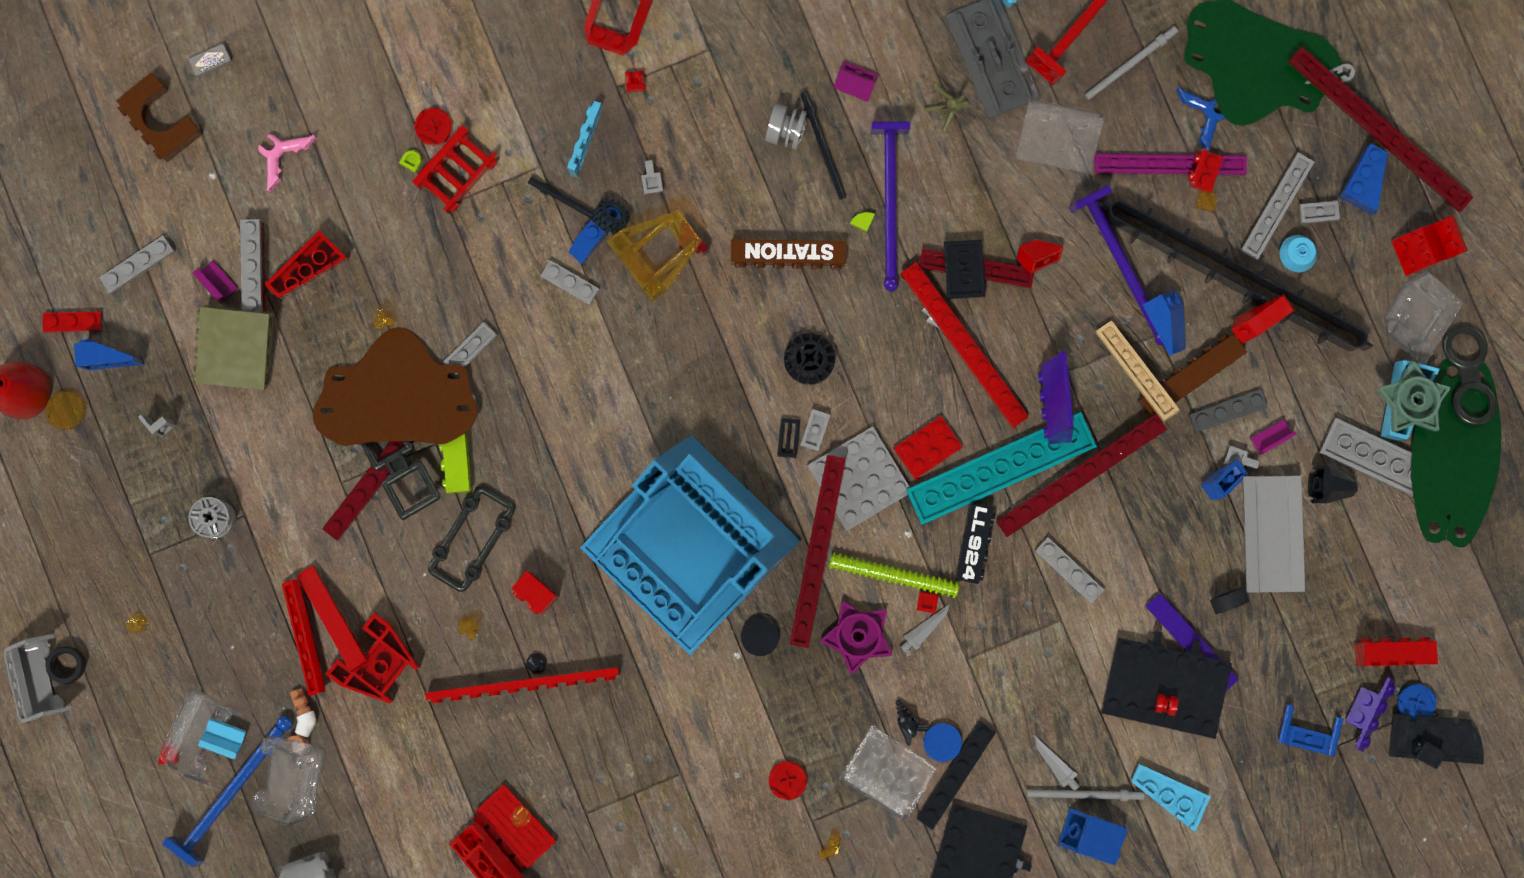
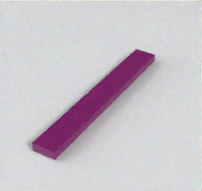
[1094,154,1247,176]

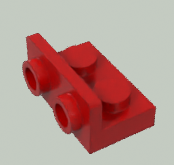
[1188,148,1223,194]

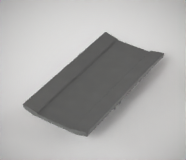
[945,0,1041,119]

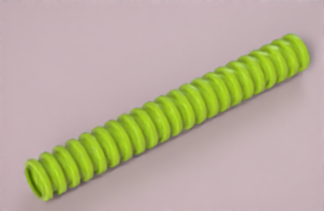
[829,552,960,598]

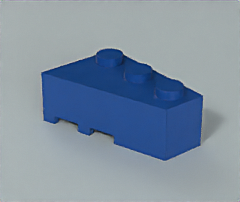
[1339,144,1388,215]

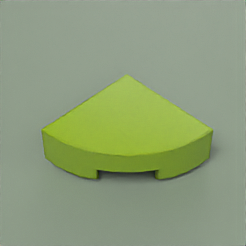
[850,212,875,232]

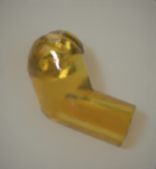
[818,834,841,861]

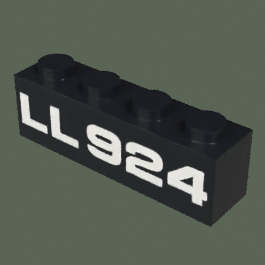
[955,504,996,584]

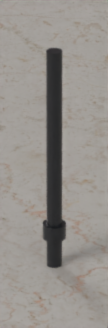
[800,92,846,200]
[528,177,630,238]

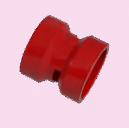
[1155,693,1178,716]

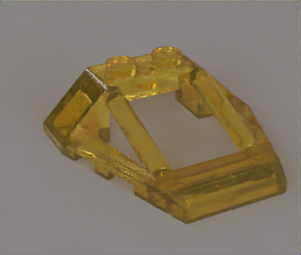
[606,210,702,302]

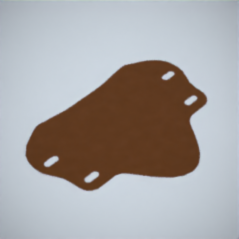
[313,327,477,446]

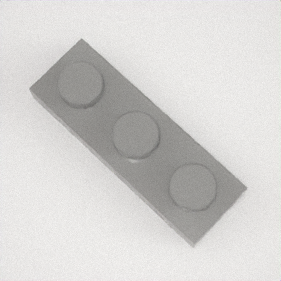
[540,260,600,306]

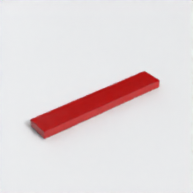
[297,565,369,672]

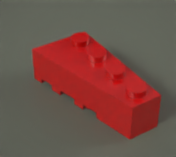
[264,231,348,299]
[1354,637,1438,667]

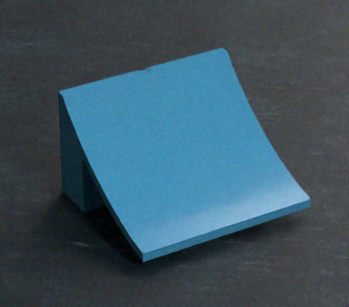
[580,435,801,655]

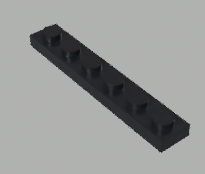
[916,721,996,830]

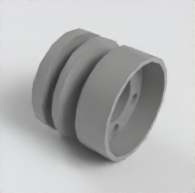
[765,103,807,150]
[188,497,236,539]

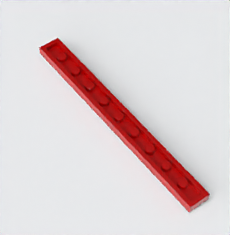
[900,262,1029,428]
[425,667,620,704]

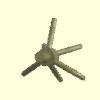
[923,83,969,133]

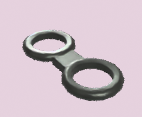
[1443,325,1497,426]

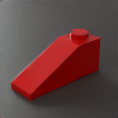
[1231,294,1294,344]

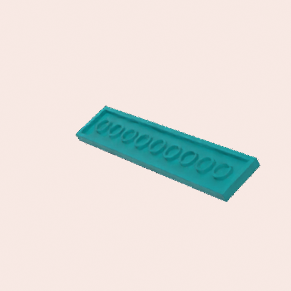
[906,412,1097,525]

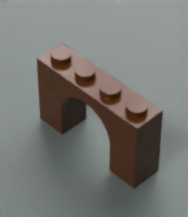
[116,72,203,162]

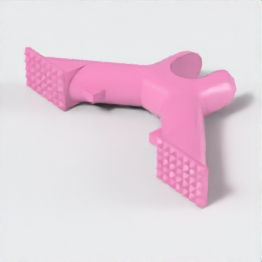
[258,134,317,193]

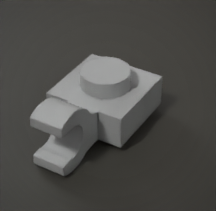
[641,160,663,195]
[1223,446,1259,470]

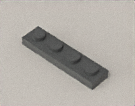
[1188,389,1268,433]

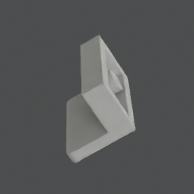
[138,414,176,438]

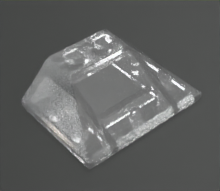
[1384,271,1464,365]

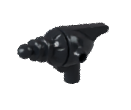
[896,700,928,746]

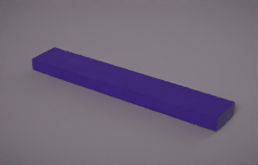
[1145,593,1239,691]

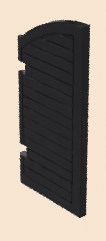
[1389,713,1484,765]

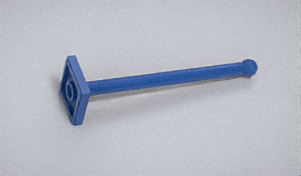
[162,716,292,867]

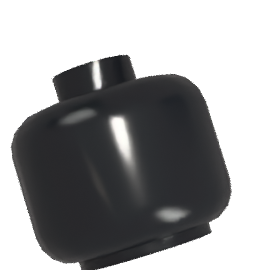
[526,653,547,674]

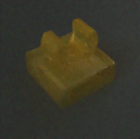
[372,309,395,330]
[457,615,479,640]

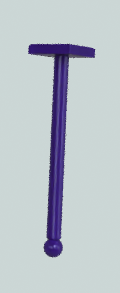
[870,122,910,292]
[1069,186,1164,346]

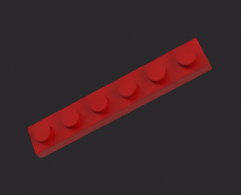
[282,579,326,696]

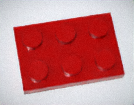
[893,416,963,480]

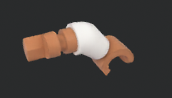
[286,688,316,757]

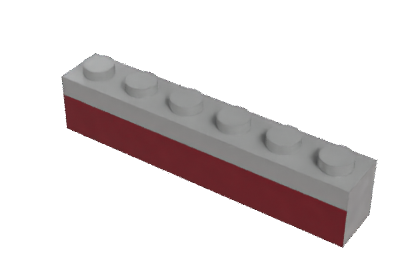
[240,219,266,312]

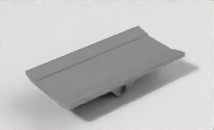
[1243,476,1305,593]

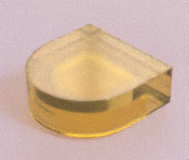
[1195,192,1217,213]

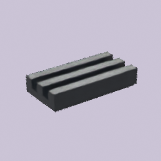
[777,418,800,459]

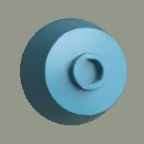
[1279,235,1317,272]

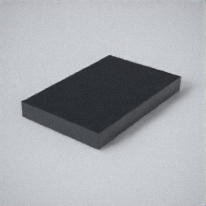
[943,240,985,299]

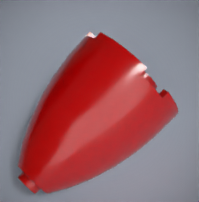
[0,362,51,420]

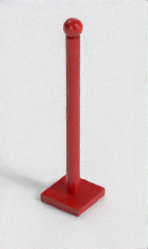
[1025,0,1108,85]

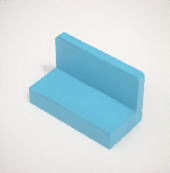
[198,718,246,759]

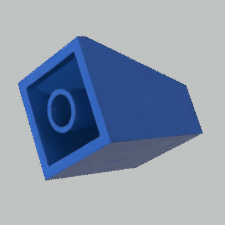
[1058,808,1128,865]

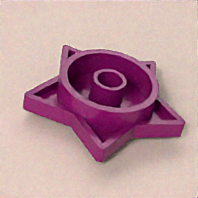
[820,602,892,674]

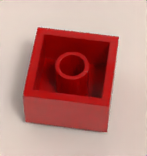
[511,571,559,615]

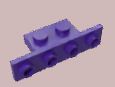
[1346,677,1396,752]

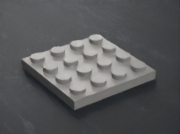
[807,426,910,532]

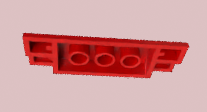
[449,820,524,878]

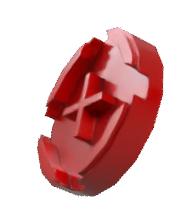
[414,107,453,146]
[769,761,807,800]

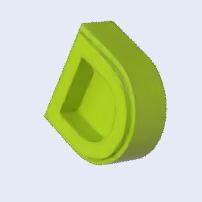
[399,150,422,173]

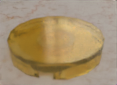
[46,392,85,430]

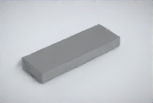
[443,322,498,376]

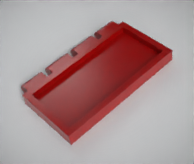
[473,784,557,870]

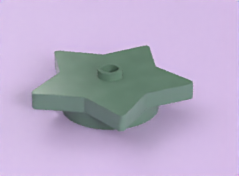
[1377,362,1450,432]

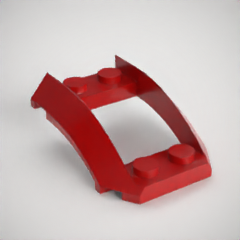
[584,0,653,56]

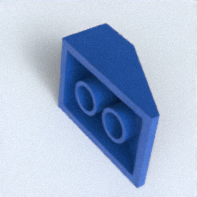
[1143,289,1186,356]
[74,339,143,371]

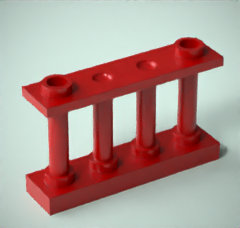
[412,125,498,214]

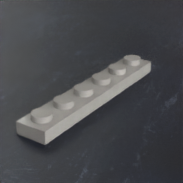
[1240,152,1314,260]

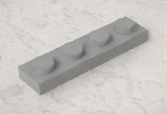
[99,236,175,294]
[1034,537,1104,604]

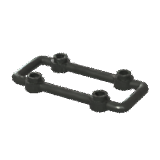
[428,486,515,592]

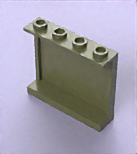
[193,305,273,390]

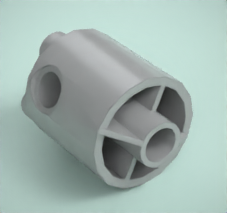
[280,851,336,878]

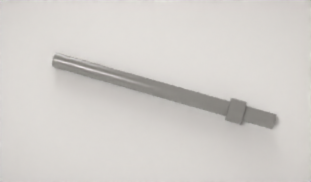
[1084,26,1178,100]
[1027,789,1144,801]

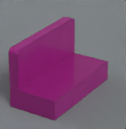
[833,61,879,101]
[192,261,238,304]
[1250,419,1297,455]

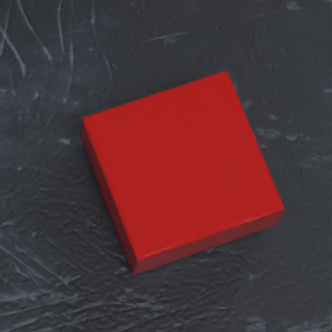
[916,591,939,614]

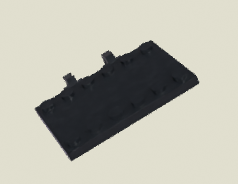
[1101,631,1232,739]
[931,803,1032,878]

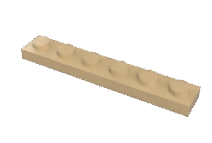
[1096,321,1180,422]

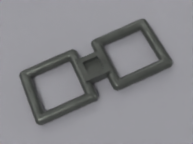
[360,441,441,520]

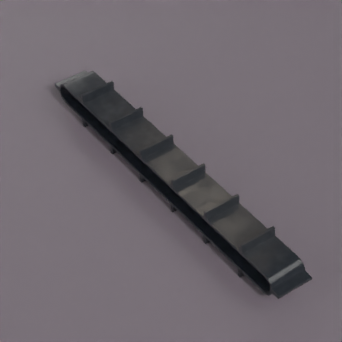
[1100,201,1373,351]

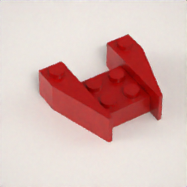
[325,612,420,704]

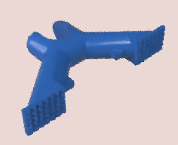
[1176,86,1226,152]

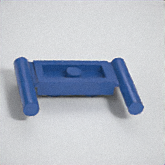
[1278,704,1343,757]

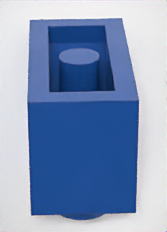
[568,220,607,265]
[1201,459,1248,500]

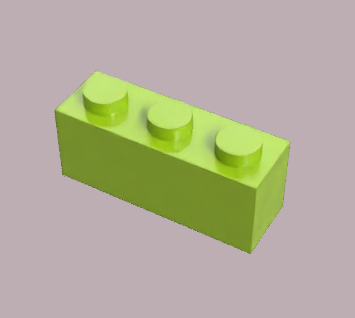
[439,434,472,494]

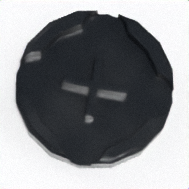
[741,618,779,656]

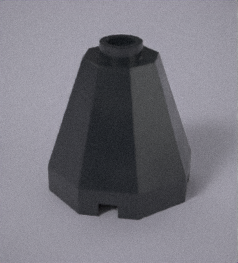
[1308,464,1358,504]

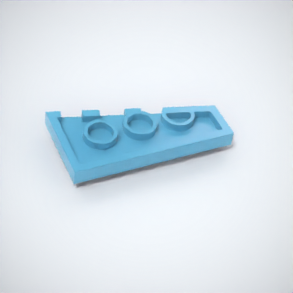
[567,101,603,178]
[1131,764,1211,832]

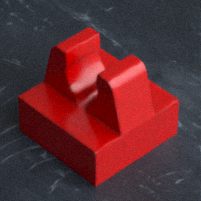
[625,71,645,92]

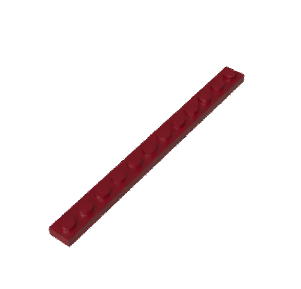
[1288,47,1474,212]

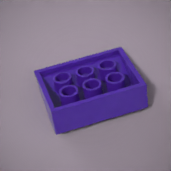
[1038,351,1074,444]

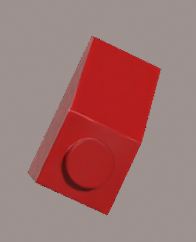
[1016,240,1064,274]

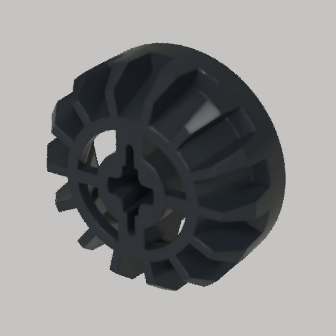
[784,332,835,385]

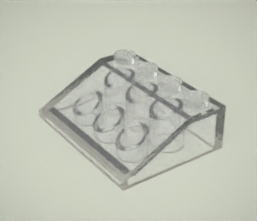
[1016,99,1104,174]
[839,726,937,820]

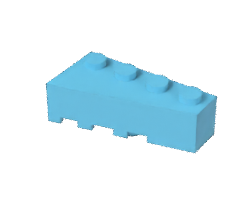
[1381,360,1440,441]

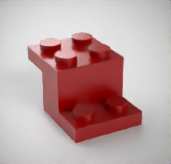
[1391,216,1468,276]

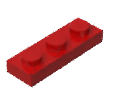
[43,311,102,333]

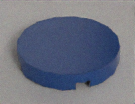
[1396,684,1437,721]
[923,723,962,762]

